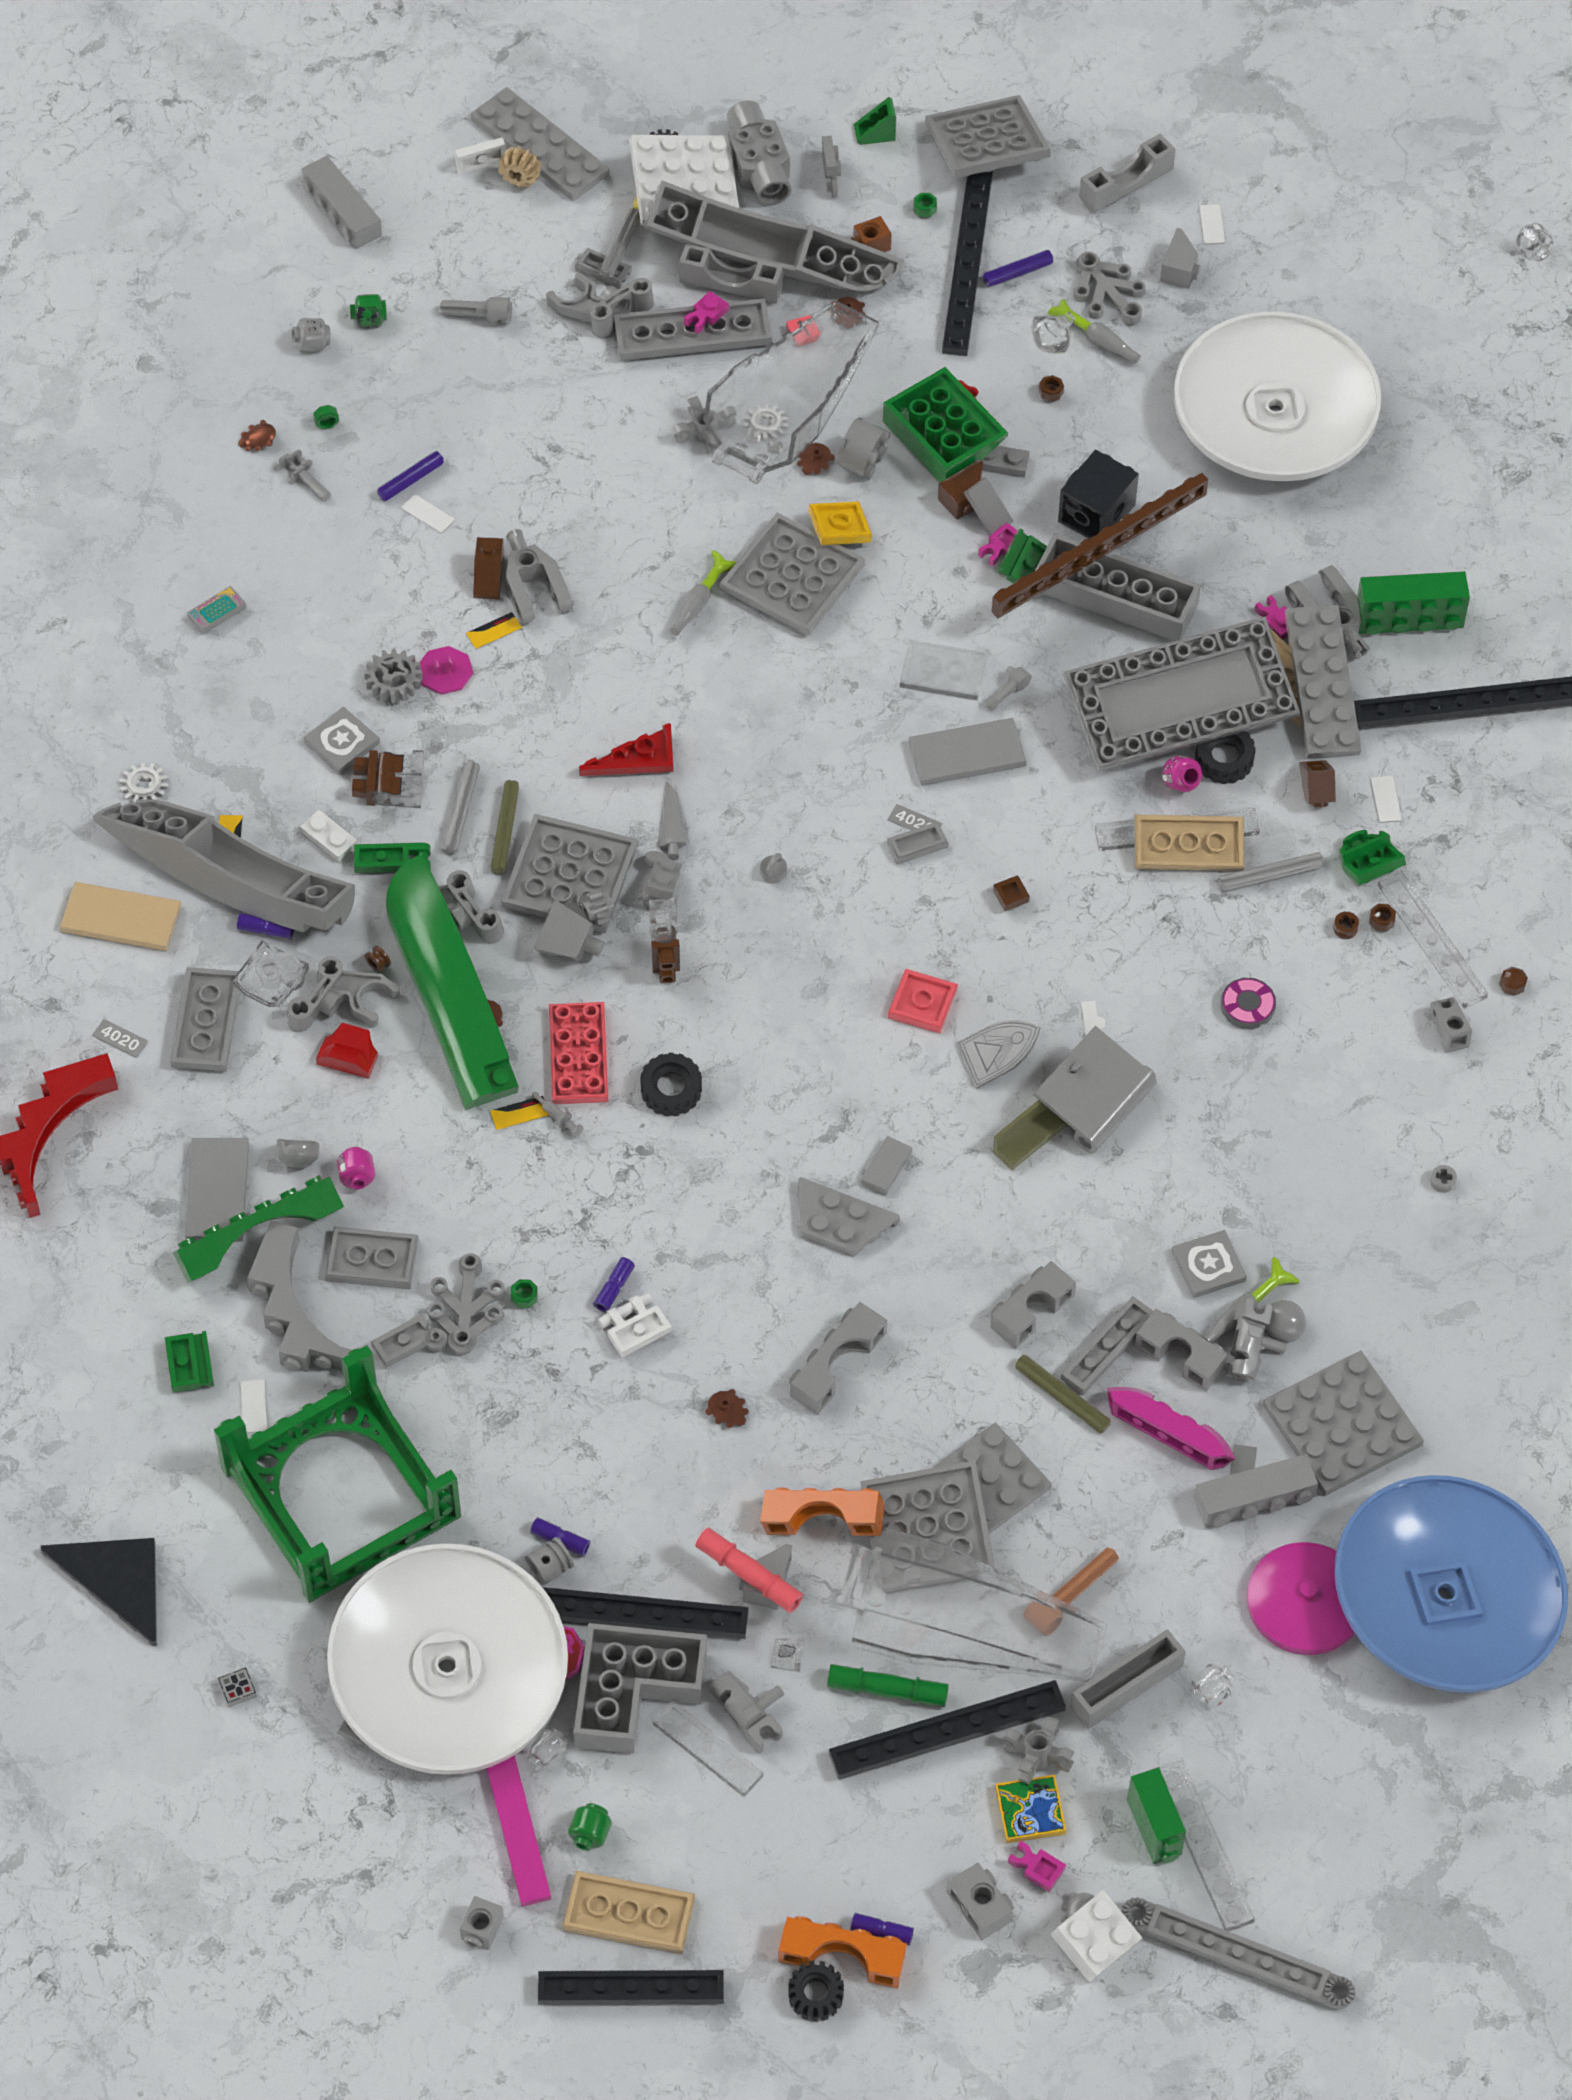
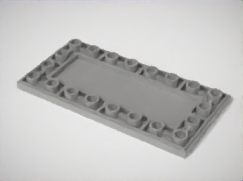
[1063,616,1300,772]

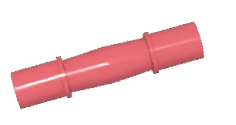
[695,1527,804,1614]

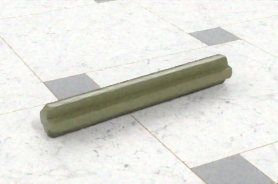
[491,780,519,875]
[1015,1354,1111,1433]

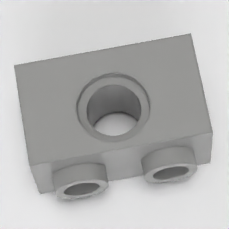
[947,1863,1014,1941]

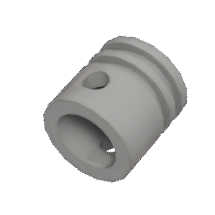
[525,1537,574,1586]

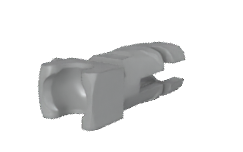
[1226,1297,1287,1382]
[709,1671,784,1753]

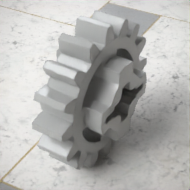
[364,648,423,703]

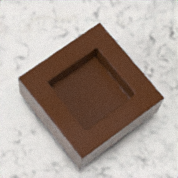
[993,875,1030,911]

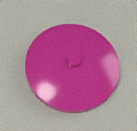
[1247,1542,1355,1655]

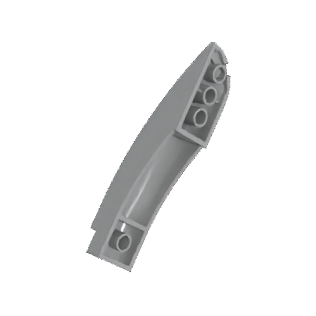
[644,180,904,292]
[93,799,355,933]

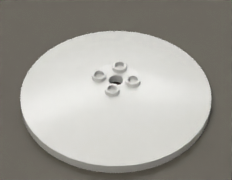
[1174,312,1381,481]
[327,1543,568,1775]

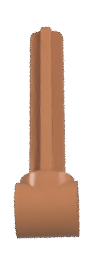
[1022,1548,1119,1636]

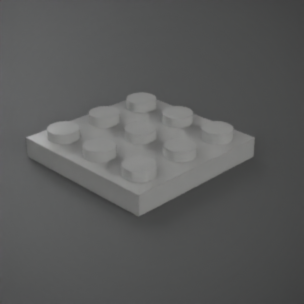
[933,1422,1052,1534]

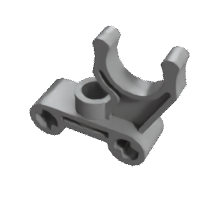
[546,272,654,338]
[438,870,504,943]
[287,957,400,1032]

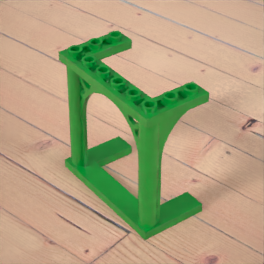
[214,1345,461,1603]

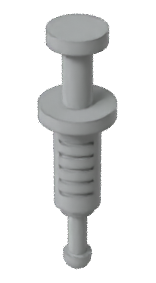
[532,1092,583,1138]

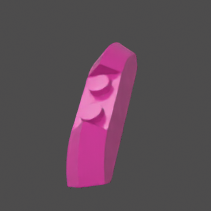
[1107,1387,1235,1470]

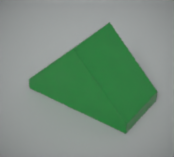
[854,97,896,145]

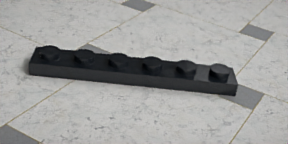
[538,1970,724,2005]

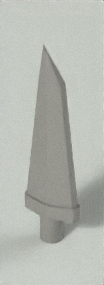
[660,782,687,860]

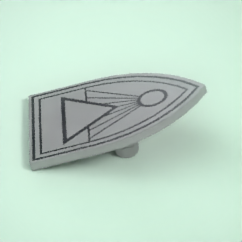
[957,1020,1041,1089]

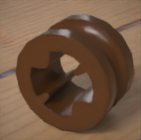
[1333,911,1359,939]
[364,946,391,973]

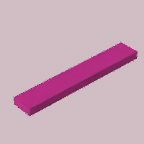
[486,1755,551,1907]

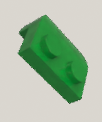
[1339,830,1406,886]

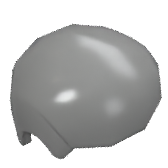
[277,1139,319,1169]
[1264,1300,1306,1344]

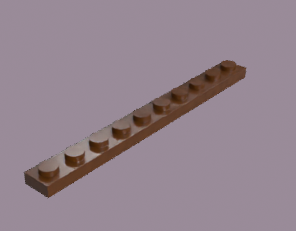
[991,473,1209,619]

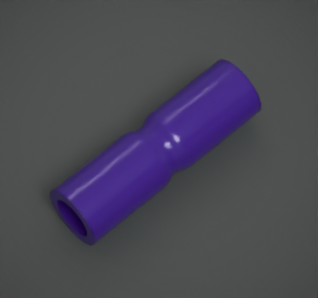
[237,913,294,939]
[593,1257,635,1312]
[530,1517,591,1557]
[850,1913,914,1946]

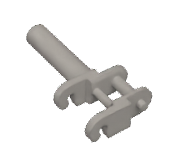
[273,450,331,501]

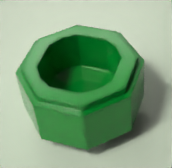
[913,193,937,217]
[313,405,339,430]
[511,1279,538,1308]

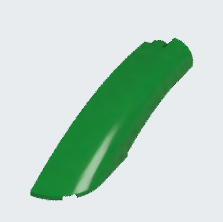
[386,854,519,1110]

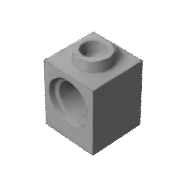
[460,1896,504,1950]

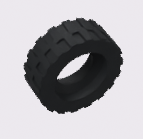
[1195,731,1256,784]
[640,1052,702,1117]

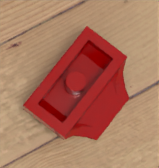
[316,1022,378,1079]

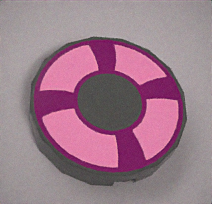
[1221,977,1276,1029]

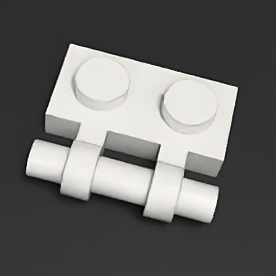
[597,1293,672,1358]

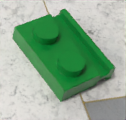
[996,529,1047,584]
[165,1331,214,1393]

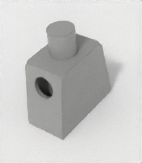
[534,900,605,962]

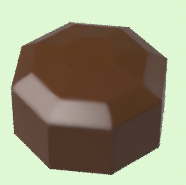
[1038,375,1064,402]
[1369,903,1396,931]
[1499,967,1528,996]

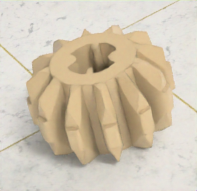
[498,146,541,189]

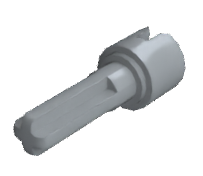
[440,297,512,323]

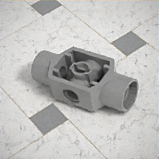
[727,100,791,206]

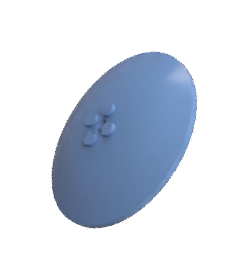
[1334,1475,1568,1693]

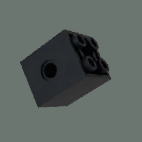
[1058,449,1139,539]

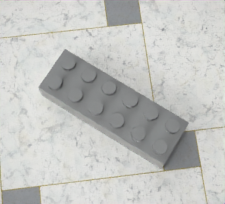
[1034,533,1201,641]

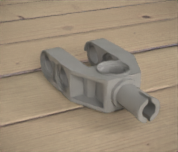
[506,529,573,625]
[1285,565,1370,658]

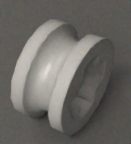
[1430,1165,1457,1193]

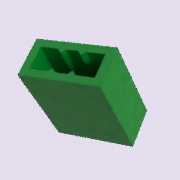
[1127,1767,1186,1864]

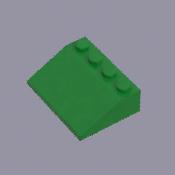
[883,367,1008,482]

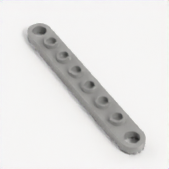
[1122,1897,1355,2010]

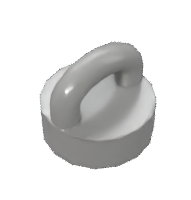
[760,853,787,883]

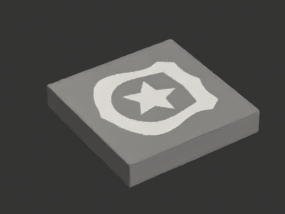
[304,707,380,774]
[1172,1230,1247,1298]

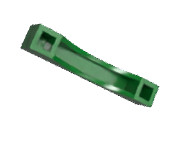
[173,1175,344,1283]

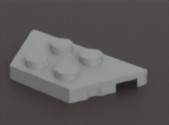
[798,1177,900,1257]

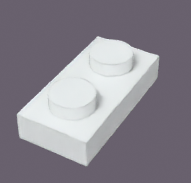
[455,137,506,174]
[300,810,358,863]

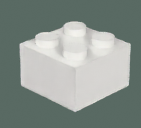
[1050,1890,1142,1983]

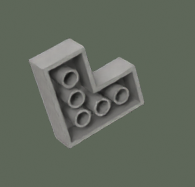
[573,1623,708,1754]

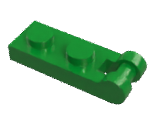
[354,842,431,873]

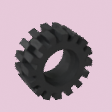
[788,1960,844,2022]

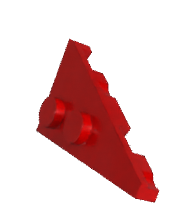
[579,723,674,776]

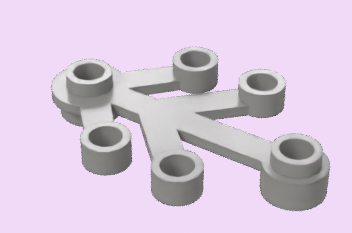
[1074,252,1146,325]
[428,1253,505,1355]

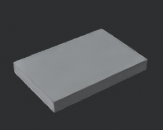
[325,1227,419,1289]

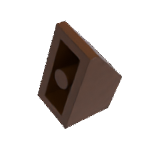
[938,459,983,519]
[473,537,504,600]
[1299,760,1336,807]

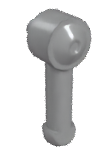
[985,666,1032,710]

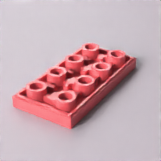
[549,1002,609,1104]

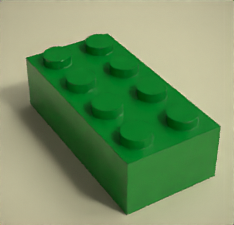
[1357,571,1470,635]

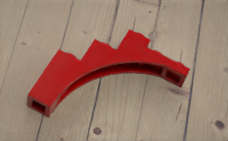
[0,1053,118,1218]

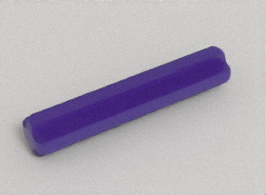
[983,250,1053,287]
[377,451,444,501]

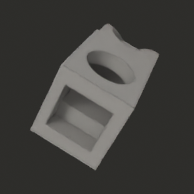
[1430,997,1472,1053]

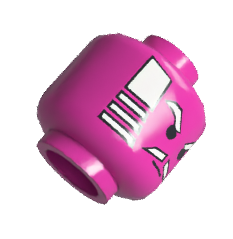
[1162,755,1202,792]
[337,1147,375,1190]

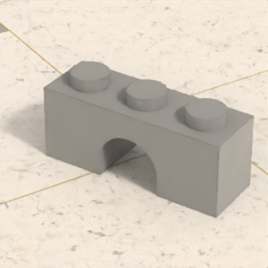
[990,1261,1076,1349]
[1135,1309,1228,1392]

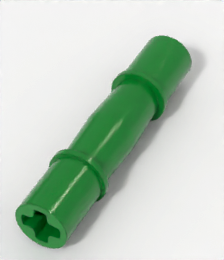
[827,1664,949,1708]

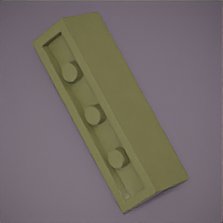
[993,1072,1075,1171]

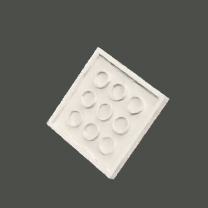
[629,135,739,226]

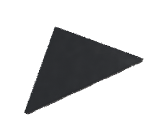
[41,1538,157,1646]

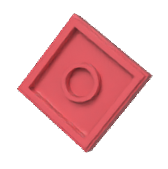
[888,969,958,1033]

